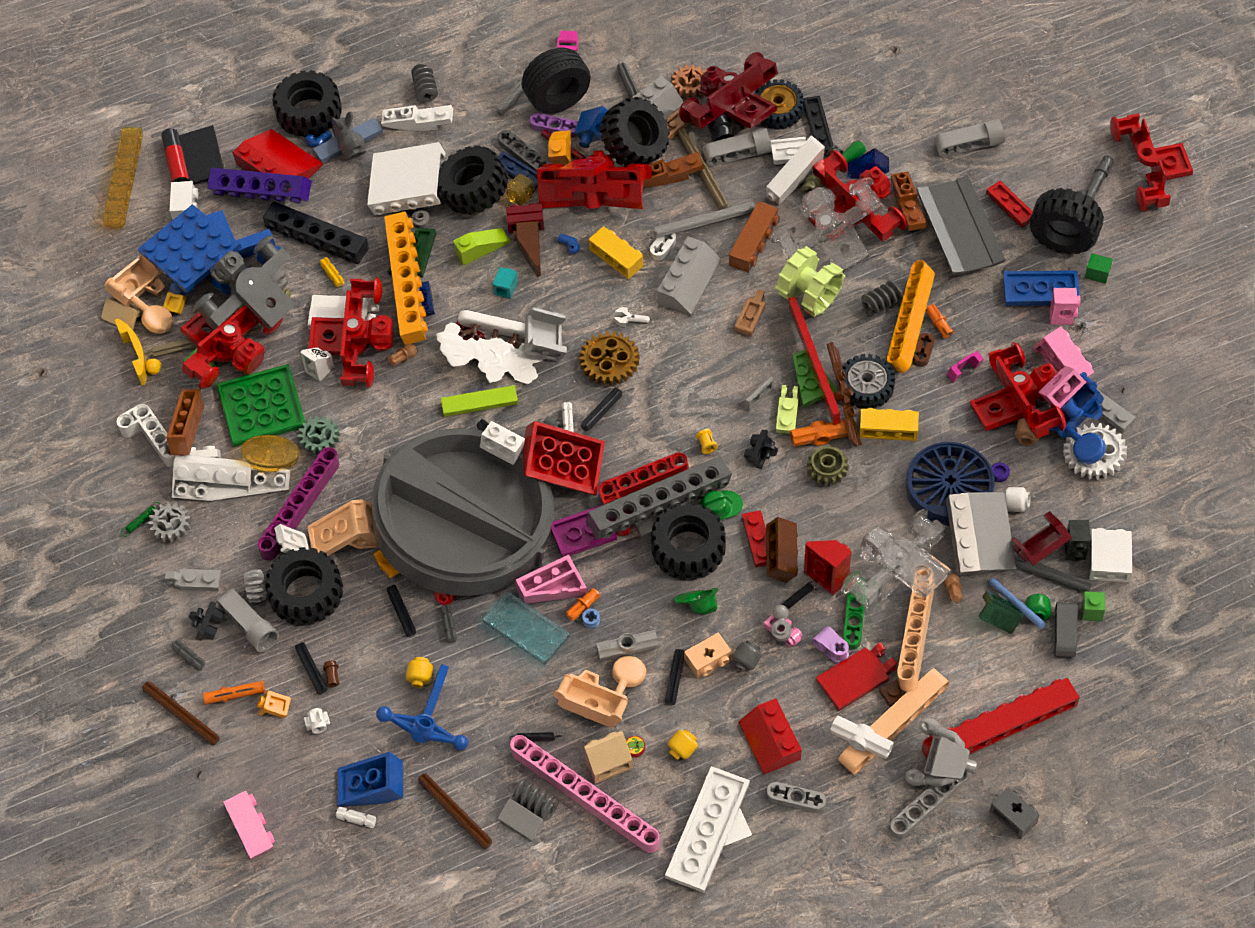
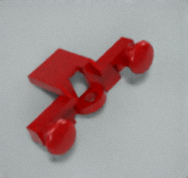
[1110,113,1193,212]

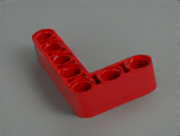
[598,452,689,537]

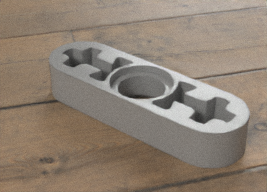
[767,782,826,813]

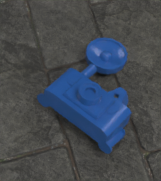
[1049,372,1106,465]

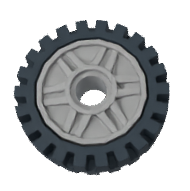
[839,354,895,409]

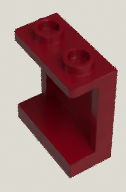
[1012,511,1072,566]

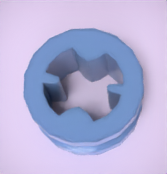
[582,608,600,629]

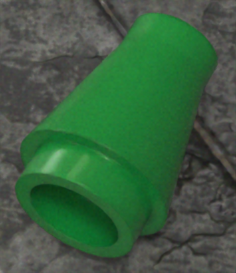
[842,140,866,163]

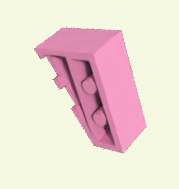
[1032,327,1094,377]
[223,791,275,860]

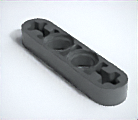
[497,130,550,171]

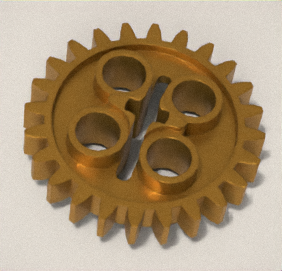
[579,331,640,386]

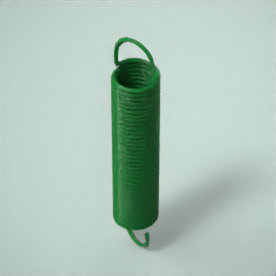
[121,502,160,537]

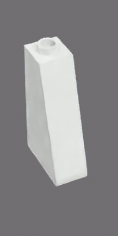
[766,136,825,205]

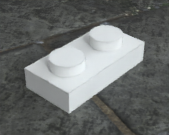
[189,446,221,458]

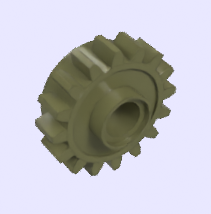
[806,445,849,486]

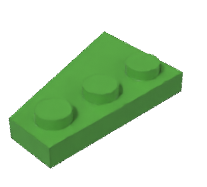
[792,350,836,408]

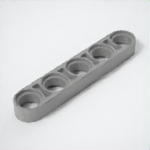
[890,771,968,838]

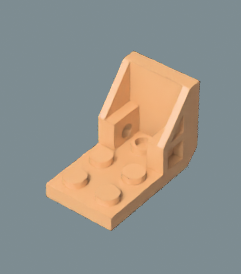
[308,499,379,556]

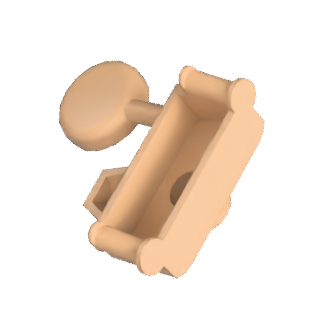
[104,254,173,334]
[554,656,646,727]

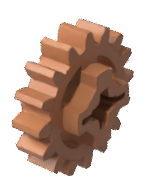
[671,64,706,99]

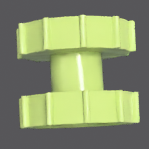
[775,246,846,317]

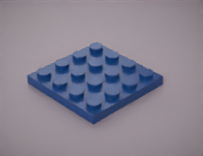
[138,204,242,293]

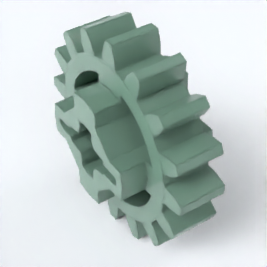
[298,416,340,455]

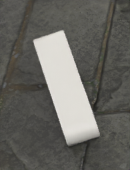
[117,404,176,468]

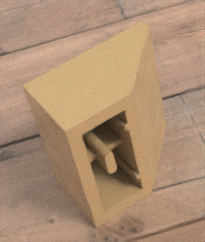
[584,731,633,784]

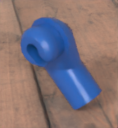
[305,130,332,147]
[558,233,580,254]

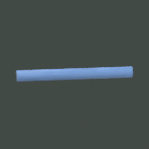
[989,578,1046,629]

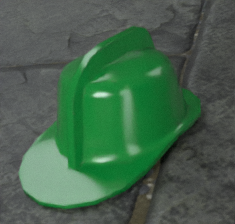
[698,490,743,520]
[674,588,719,615]

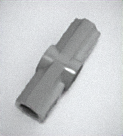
[596,630,659,661]

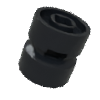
[708,115,735,142]

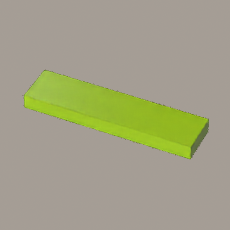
[441,385,518,417]

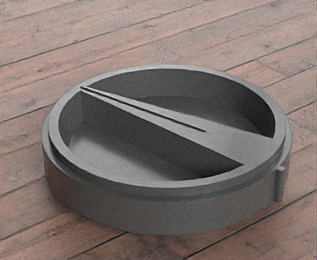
[371,428,554,596]

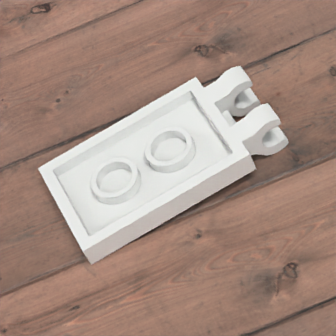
[307,295,380,329]

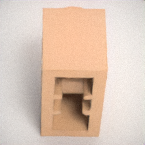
[684,632,731,679]

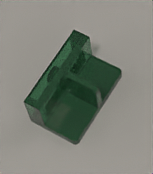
[979,591,1024,634]

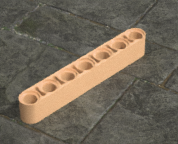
[897,567,935,692]
[838,668,950,774]

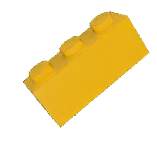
[588,226,644,279]
[860,408,919,441]

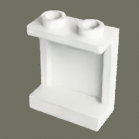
[1089,528,1132,582]

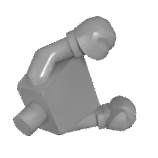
[905,718,977,786]

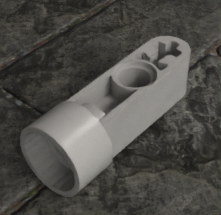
[934,119,1005,157]
[702,128,772,167]
[216,589,279,652]

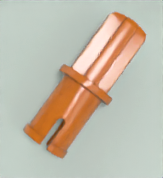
[926,304,954,339]
[566,588,600,621]

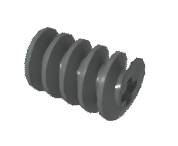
[411,64,438,102]
[861,280,903,317]
[513,778,559,821]

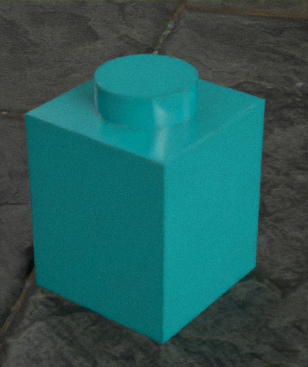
[492,267,518,299]

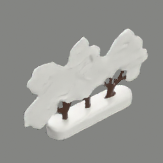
[436,310,544,384]

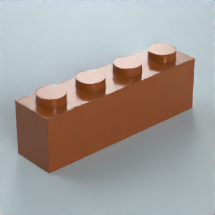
[729,201,780,273]
[166,389,204,455]

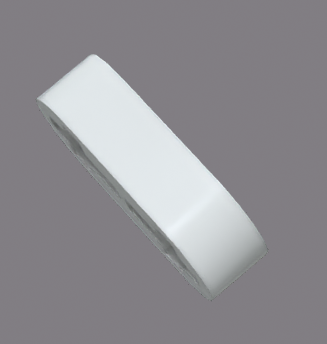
[650,233,676,261]

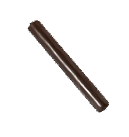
[142,681,220,745]
[418,773,492,849]

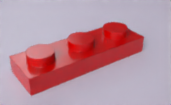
[986,180,1033,228]
[742,510,767,568]

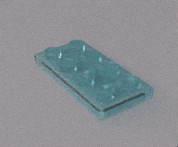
[483,591,570,665]

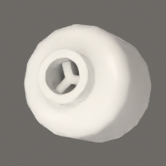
[1005,487,1030,512]

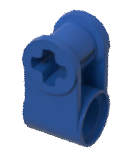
[1060,397,1083,422]

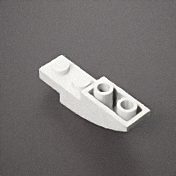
[381,105,453,131]

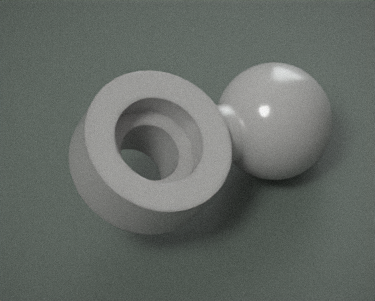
[771,605,792,642]

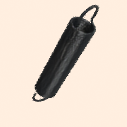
[781,580,817,610]
[509,732,562,741]

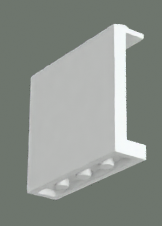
[367,142,446,215]

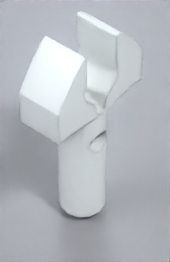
[614,307,650,327]

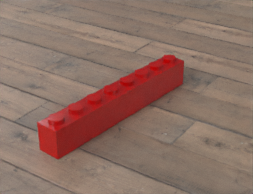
[922,677,1080,759]

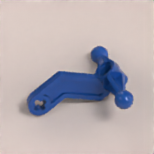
[376,664,469,751]

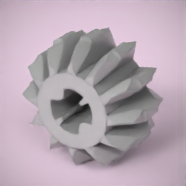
[243,569,267,603]

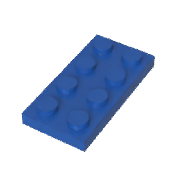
[1003,271,1080,306]

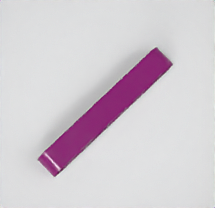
[257,447,340,560]

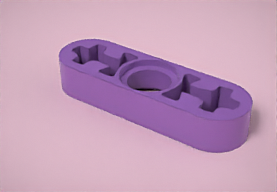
[530,113,578,138]

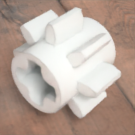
[304,708,330,734]

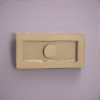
[101,297,143,330]

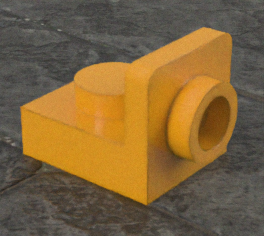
[257,690,291,718]

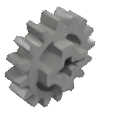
[148,502,192,543]

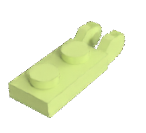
[776,385,798,434]

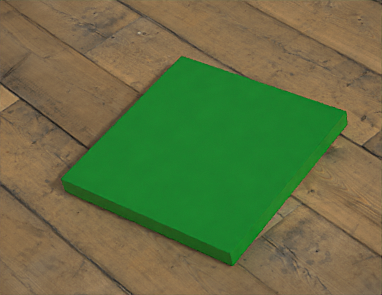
[217,364,306,447]

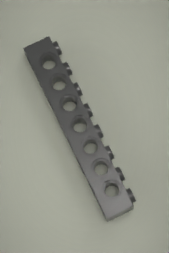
[585,456,732,540]

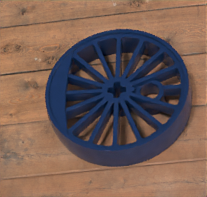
[906,442,995,526]

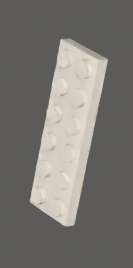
[665,766,750,893]

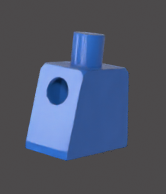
[575,106,607,148]

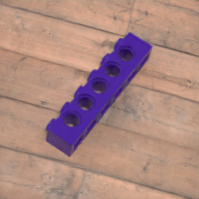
[207,167,312,204]

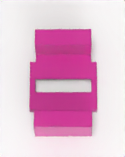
[557,31,579,51]
[946,351,984,383]

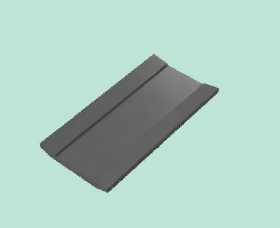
[916,175,1005,275]

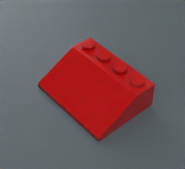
[232,129,323,191]
[523,421,605,496]

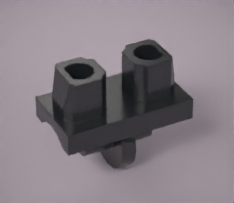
[744,429,778,469]
[189,601,224,641]

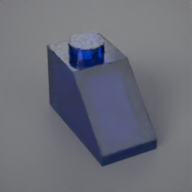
[848,148,889,179]

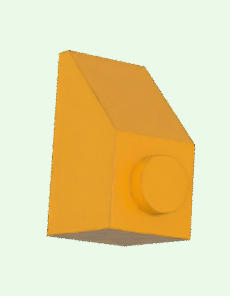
[548,130,571,165]

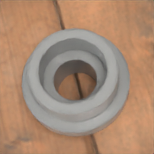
[412,210,430,228]

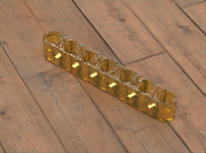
[103,127,143,228]

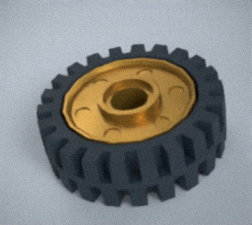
[752,79,804,130]

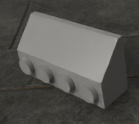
[628,75,683,144]
[657,236,721,316]

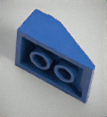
[337,752,403,807]

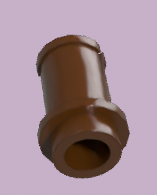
[323,660,339,687]

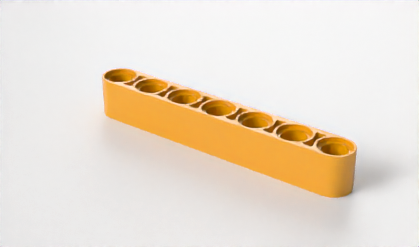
[887,260,935,373]

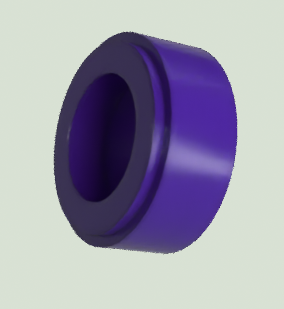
[992,462,1010,482]

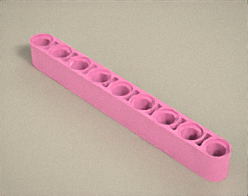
[510,735,660,853]

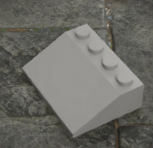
[946,492,1016,576]

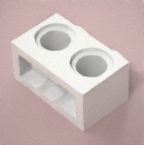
[480,421,525,465]

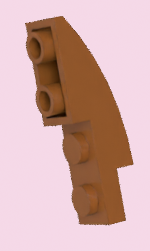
[643,151,704,187]
[891,171,926,231]

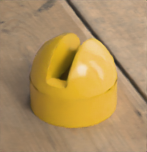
[146,359,161,375]

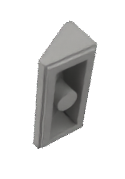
[738,376,774,411]
[498,798,544,841]

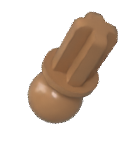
[388,344,417,366]
[944,573,963,603]

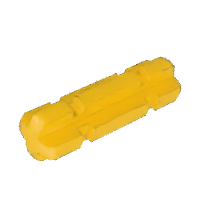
[319,257,344,287]

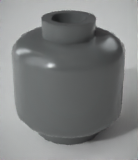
[732,640,762,672]

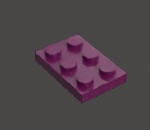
[551,505,617,557]

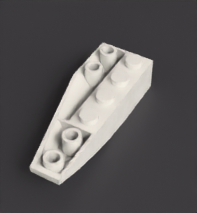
[172,455,290,501]

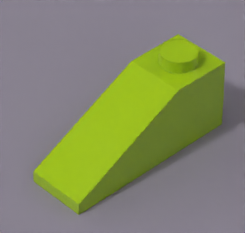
[453,228,511,266]

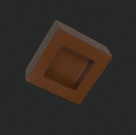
[879,679,906,707]

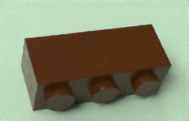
[766,517,798,583]

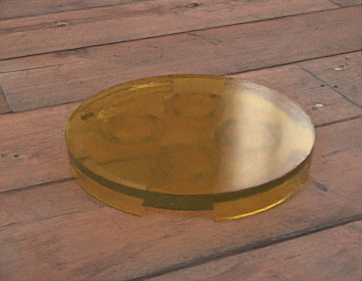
[241,435,299,472]

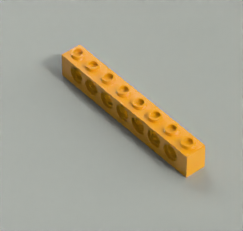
[384,212,428,345]

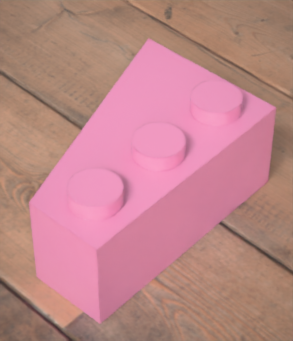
[515,555,587,604]

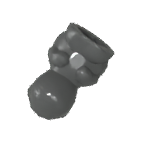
[331,112,366,161]

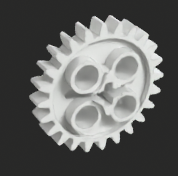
[1063,423,1127,480]

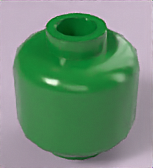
[1025,593,1051,621]

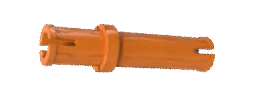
[203,680,266,705]

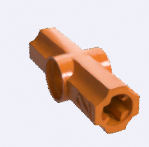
[790,419,848,447]

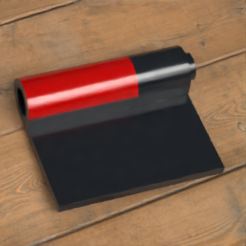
[161,125,224,184]

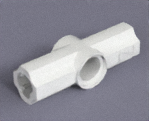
[830,716,894,759]

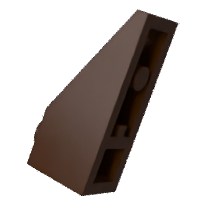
[513,222,541,277]

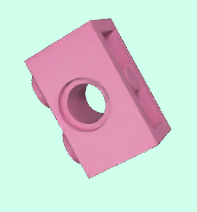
[1049,288,1080,325]
[1039,366,1086,408]

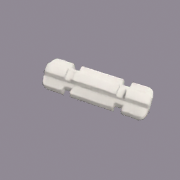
[562,402,573,432]
[336,807,376,828]

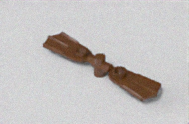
[826,342,862,447]

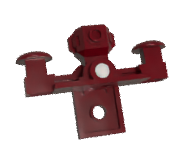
[679,52,778,129]

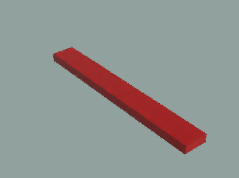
[788,296,840,425]

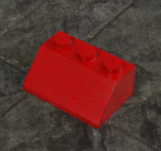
[803,540,852,596]
[739,698,802,775]

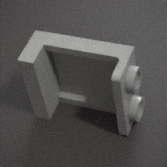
[525,307,567,362]

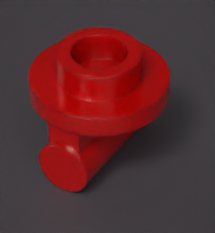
[434,591,457,605]

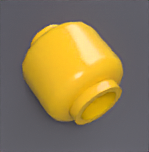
[406,657,433,688]
[668,729,698,760]

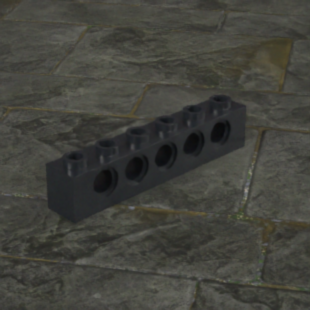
[263,201,369,264]

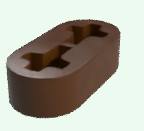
[912,333,934,367]

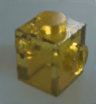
[506,173,534,206]

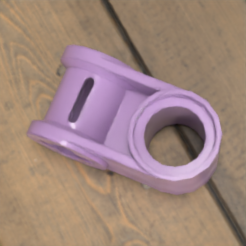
[812,626,849,664]

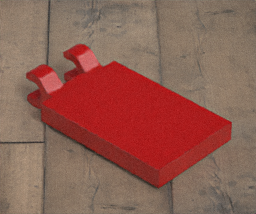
[816,643,897,711]

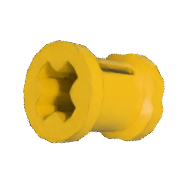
[696,429,718,454]

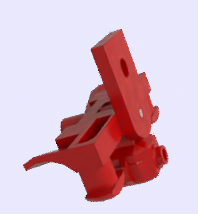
[537,150,652,209]

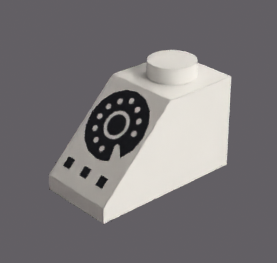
[300,348,334,382]

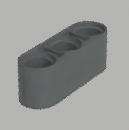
[1054,602,1077,657]

